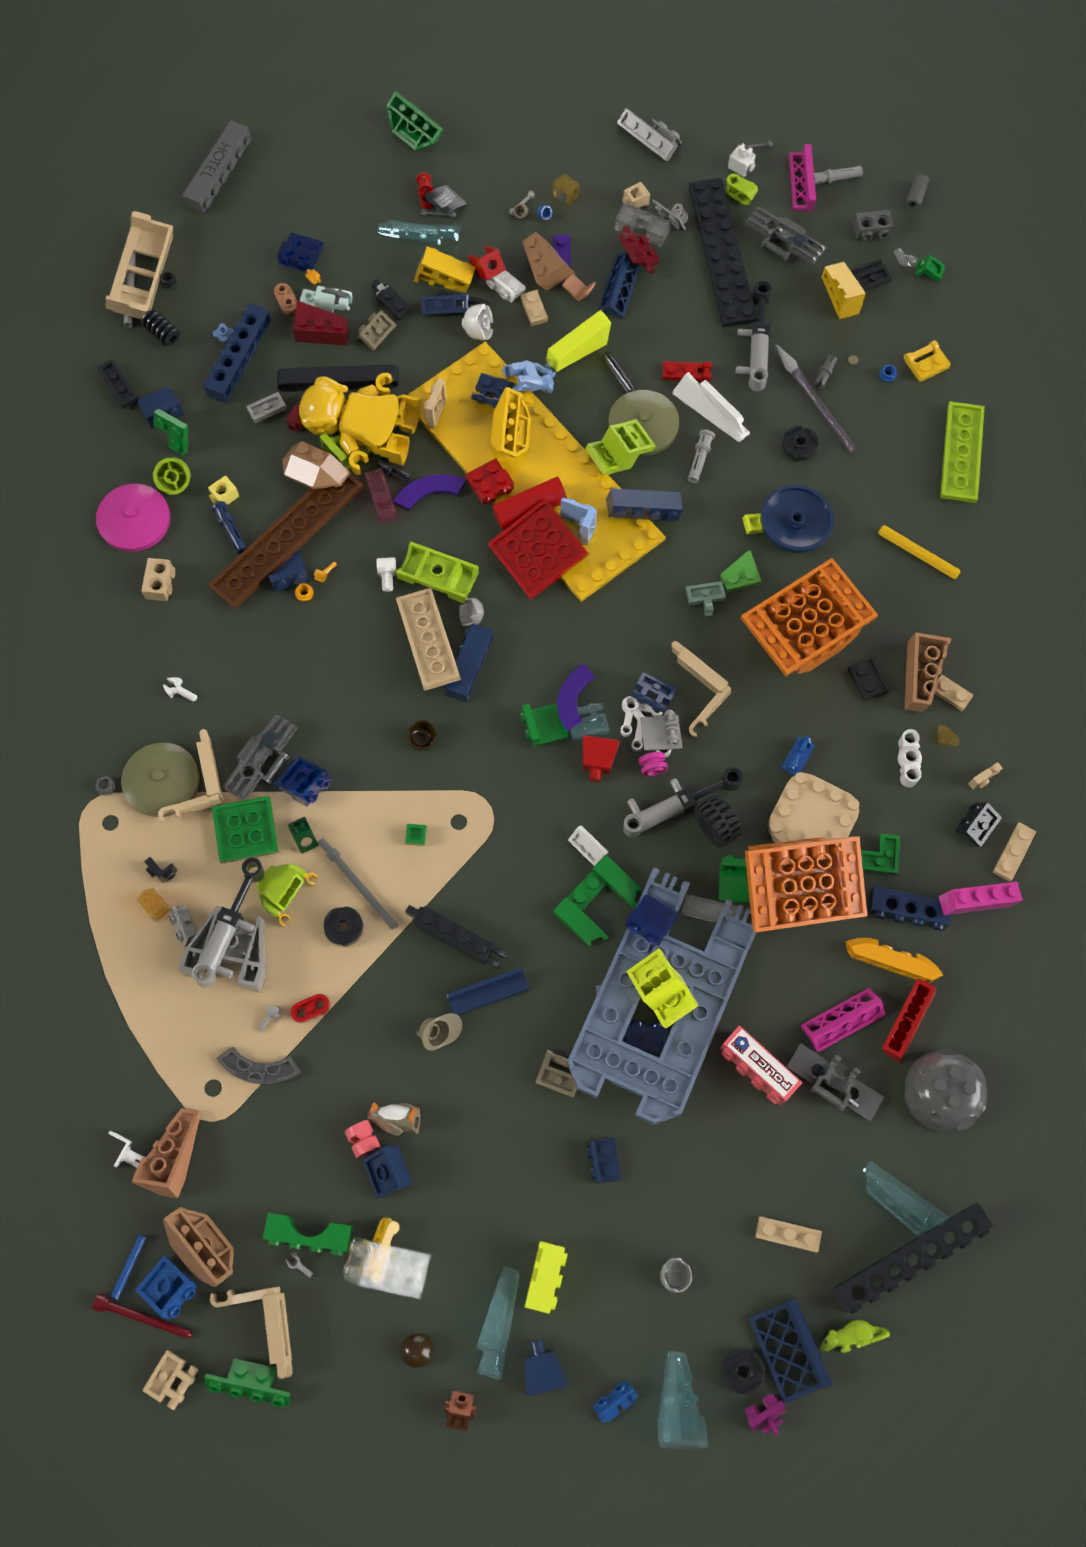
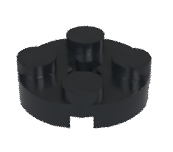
[782,426,819,462]
[323,906,364,947]
[721,1348,765,1395]

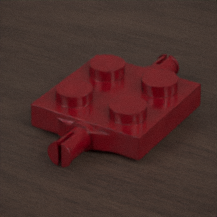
[618,225,660,275]

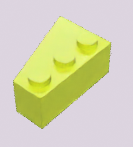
[525,1241,568,1314]

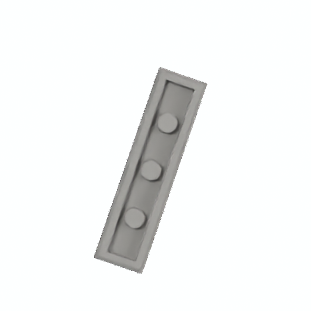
[617,108,677,161]

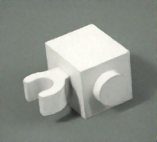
[728,143,756,177]

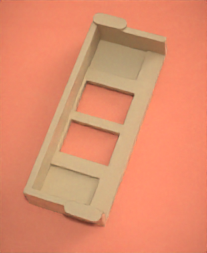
[106,211,173,319]

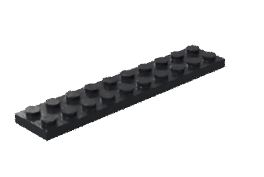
[688,177,757,327]

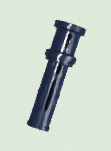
[211,501,247,554]

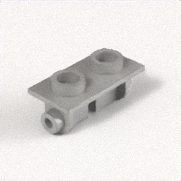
[651,119,682,146]
[168,904,197,948]

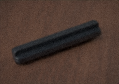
[602,351,636,393]

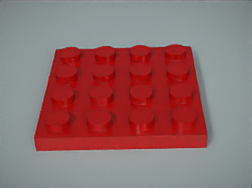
[487,499,589,600]

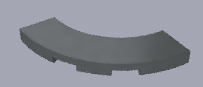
[216,1046,302,1085]

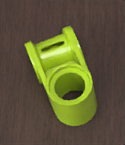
[725,174,758,205]

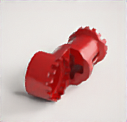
[416,172,434,209]

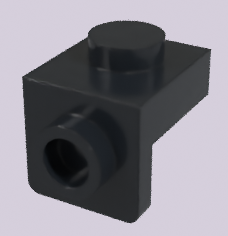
[144,857,178,883]

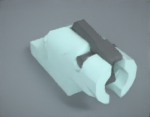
[300,286,352,313]

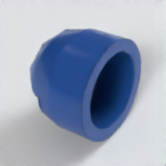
[537,205,552,220]

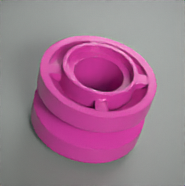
[639,752,668,776]

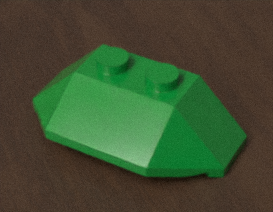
[386,91,444,151]

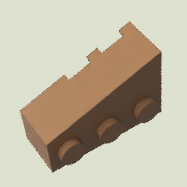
[522,232,575,291]

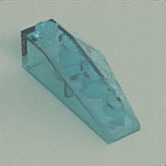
[658,1351,708,1449]

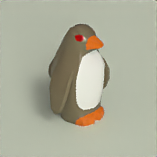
[367,1103,420,1136]

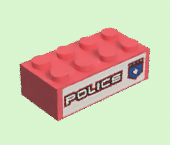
[719,1026,802,1105]

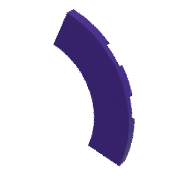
[393,474,466,511]
[557,663,594,731]

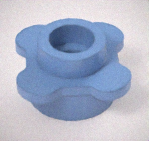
[213,323,234,342]

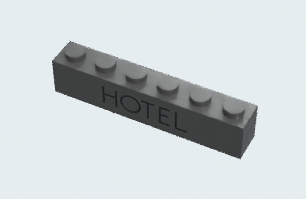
[182,121,251,214]

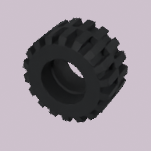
[694,794,742,848]

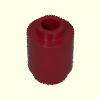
[286,404,304,432]

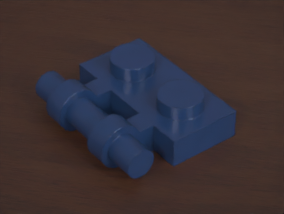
[471,373,515,408]
[631,672,676,713]

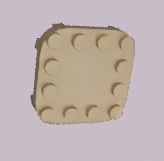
[767,772,859,843]

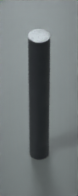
[438,289,490,306]

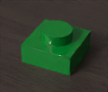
[405,824,427,846]

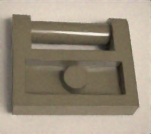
[535,1049,577,1098]

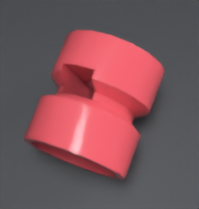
[344,1120,381,1159]

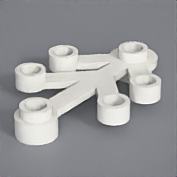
[620,696,672,757]

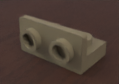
[355,310,396,351]

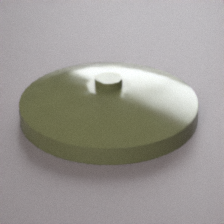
[608,390,679,456]
[121,743,200,817]

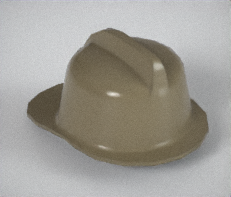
[416,1013,462,1051]

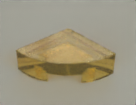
[938,725,959,746]

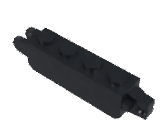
[405,905,507,969]

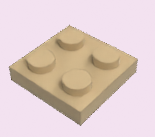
[424,378,447,429]

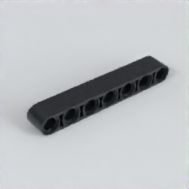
[277,364,399,392]

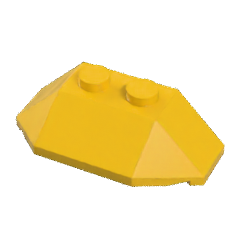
[491,387,531,458]

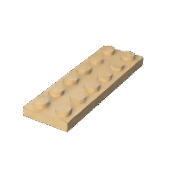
[396,588,461,691]

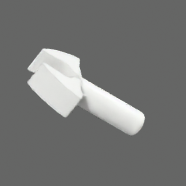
[163,677,197,702]

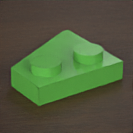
[720,550,761,593]

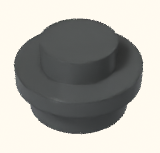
[95,776,115,795]

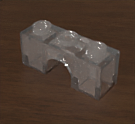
[615,203,671,247]

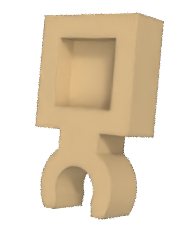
[968,762,1003,789]

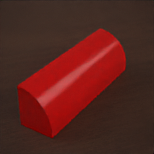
[492,476,567,531]
[882,978,936,1064]

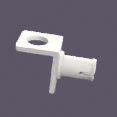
[108,1131,144,1168]

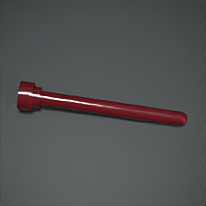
[92,1293,192,1339]

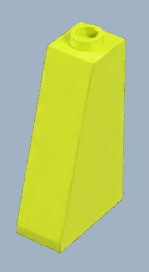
[546,310,611,372]

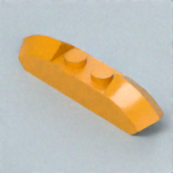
[845,938,943,983]

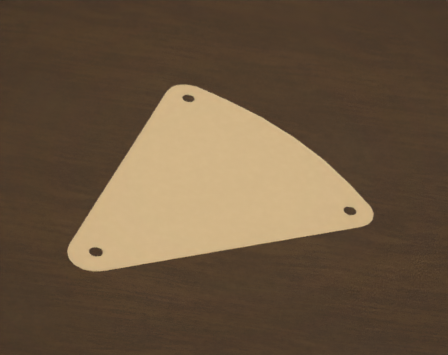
[79,790,495,1122]

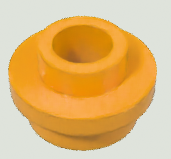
[305,269,321,285]
[295,583,314,602]

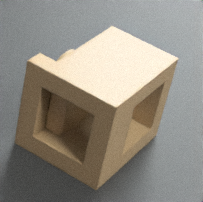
[622,182,650,211]

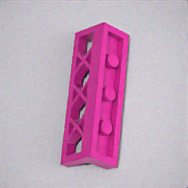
[789,144,816,211]
[801,988,886,1053]

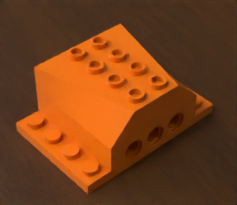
[740,558,878,677]
[745,836,867,932]

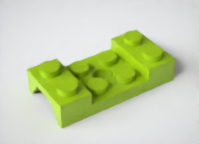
[396,542,479,603]

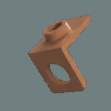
[562,274,596,302]

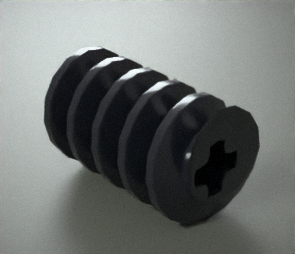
[142,309,181,346]

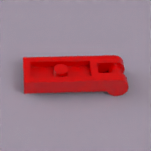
[662,361,712,382]

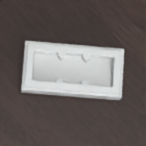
[568,825,608,866]

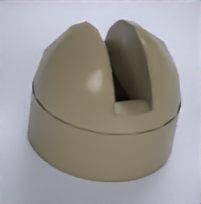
[514,204,528,218]

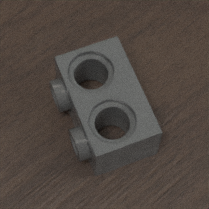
[853,210,893,241]

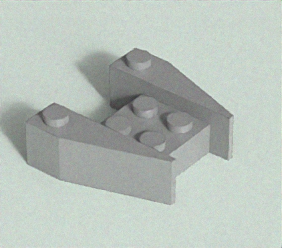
[179,906,266,993]

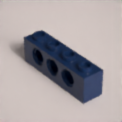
[867,886,951,931]

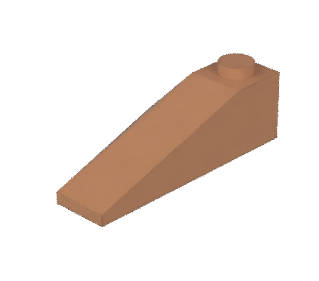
[131,1108,201,1198]

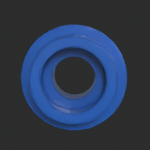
[879,365,897,382]

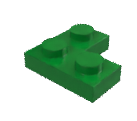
[154,409,188,456]
[861,834,900,875]

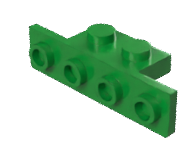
[205,1359,290,1407]

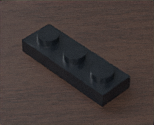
[97,359,138,409]

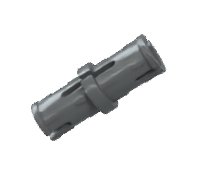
[813,355,837,389]

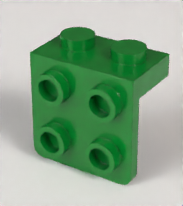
[520,703,568,748]
[718,855,750,904]

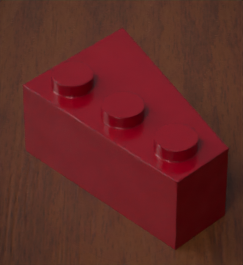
[293,300,349,346]

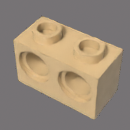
[141,558,175,601]

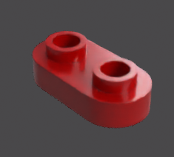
[290,994,330,1024]

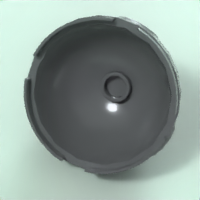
[904,1049,987,1133]

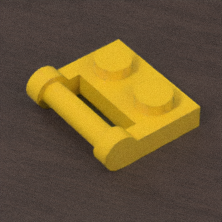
[904,340,951,382]

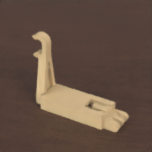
[672,641,731,738]
[158,729,224,823]
[210,1287,293,1379]

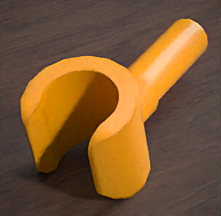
[314,562,337,582]

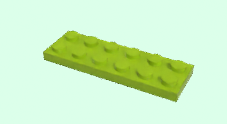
[940,401,985,503]

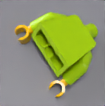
[256,864,318,927]

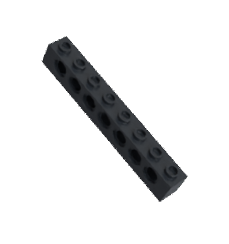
[831,1203,993,1315]

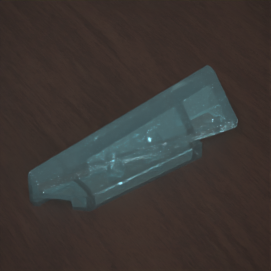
[376,220,461,244]
[476,1266,520,1380]

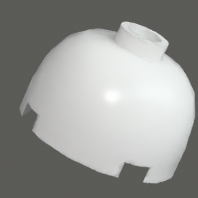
[462,304,493,340]

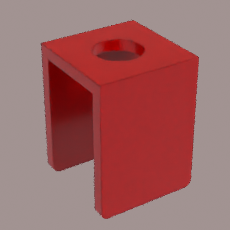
[468,245,506,280]

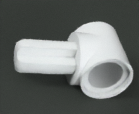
[377,557,396,592]

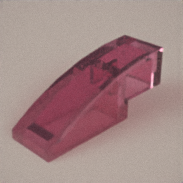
[365,469,397,524]

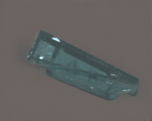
[863,1161,950,1238]

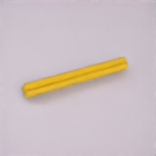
[878,525,960,579]

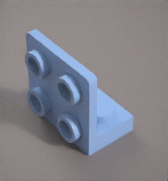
[561,498,597,545]

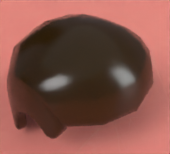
[407,720,437,751]
[400,1333,434,1368]

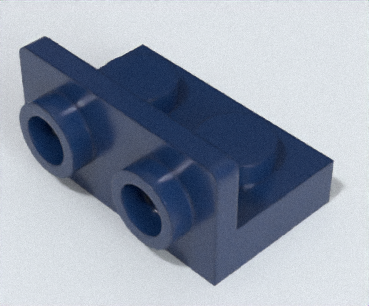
[586,1137,621,1184]

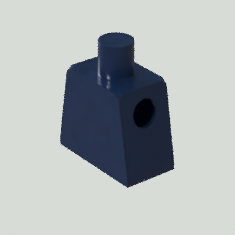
[525,1340,568,1397]

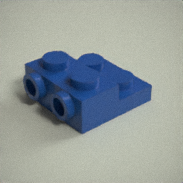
[135,1255,198,1320]

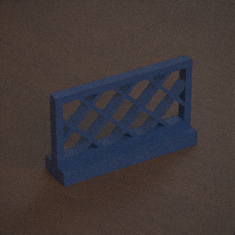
[749,1298,832,1403]

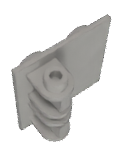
[653,200,688,230]
[640,710,683,751]

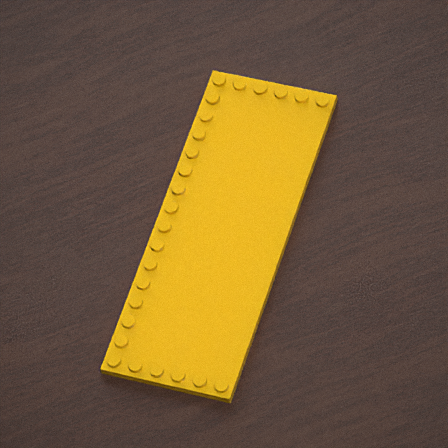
[407,342,665,602]

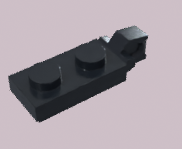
[371,278,412,321]

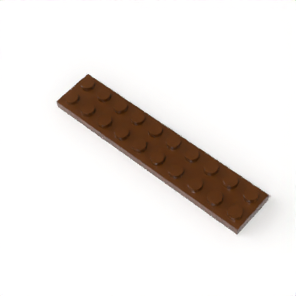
[208,474,363,610]

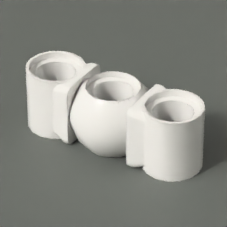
[897,729,922,787]

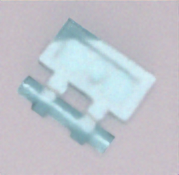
[570,702,610,741]

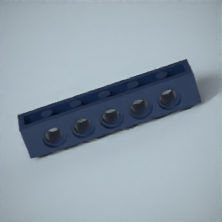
[204,303,271,403]

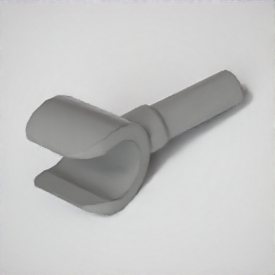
[258,1006,281,1032]
[285,1252,313,1278]

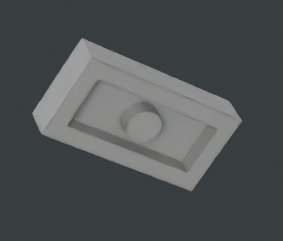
[246,392,287,423]

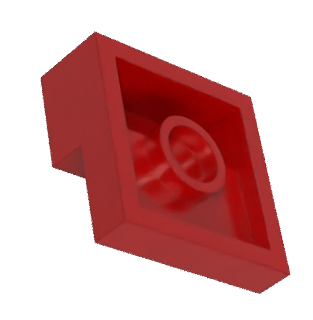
[465,458,514,506]

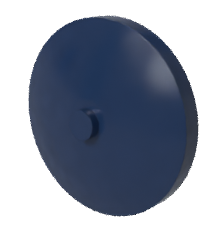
[760,485,834,553]

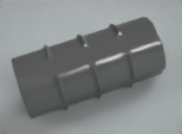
[905,174,929,211]

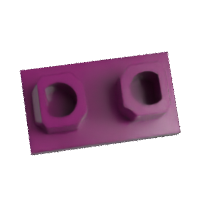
[745,1393,786,1436]

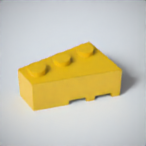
[413,247,475,293]
[822,262,866,319]

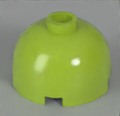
[153,457,191,495]

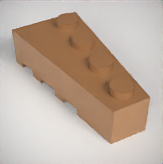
[905,632,952,713]

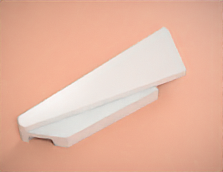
[673,372,750,442]

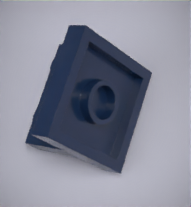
[363,1145,412,1199]

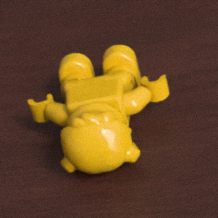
[299,373,420,475]

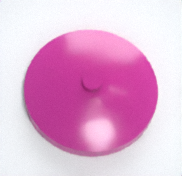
[96,484,170,552]

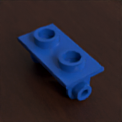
[781,736,815,775]
[593,1380,638,1424]

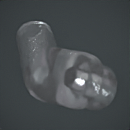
[894,248,918,267]

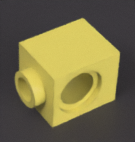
[208,475,239,505]

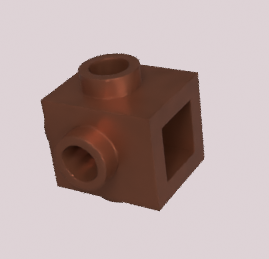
[444,1391,477,1431]

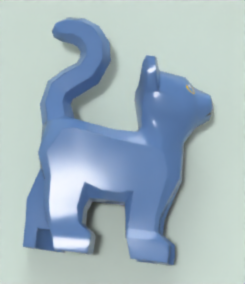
[502,360,556,393]

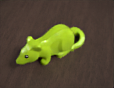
[820,1319,890,1353]

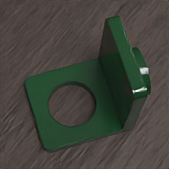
[288,817,319,854]

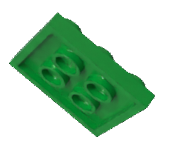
[212,796,279,864]

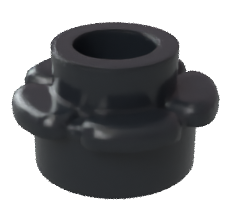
[160,271,177,288]

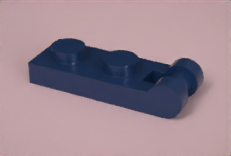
[421,294,470,315]

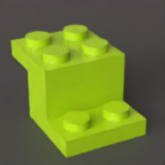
[585,419,656,476]

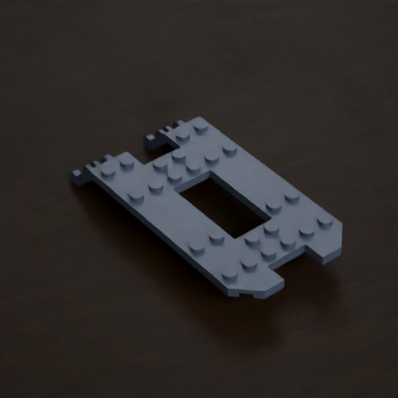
[567,867,757,1125]

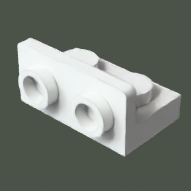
[486,270,525,303]

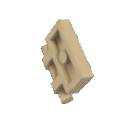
[142,1350,199,1410]

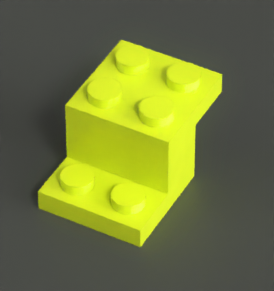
[626,948,699,1029]

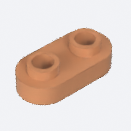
[274,283,297,315]

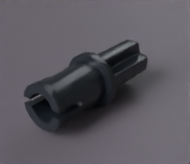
[376,457,410,483]

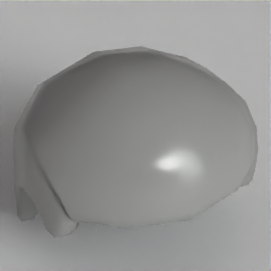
[459,598,484,626]
[660,1258,692,1293]

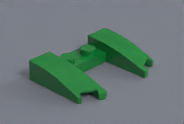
[553,855,642,947]

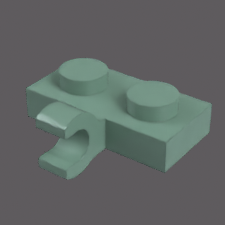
[685,581,726,617]

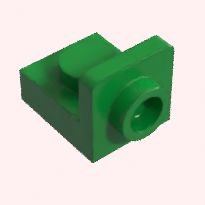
[915,255,945,282]

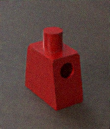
[582,735,619,782]

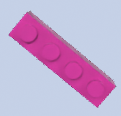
[939,882,1023,916]

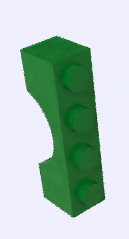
[263,1213,354,1256]

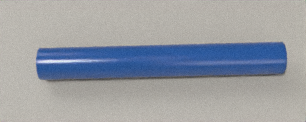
[110,1235,147,1300]

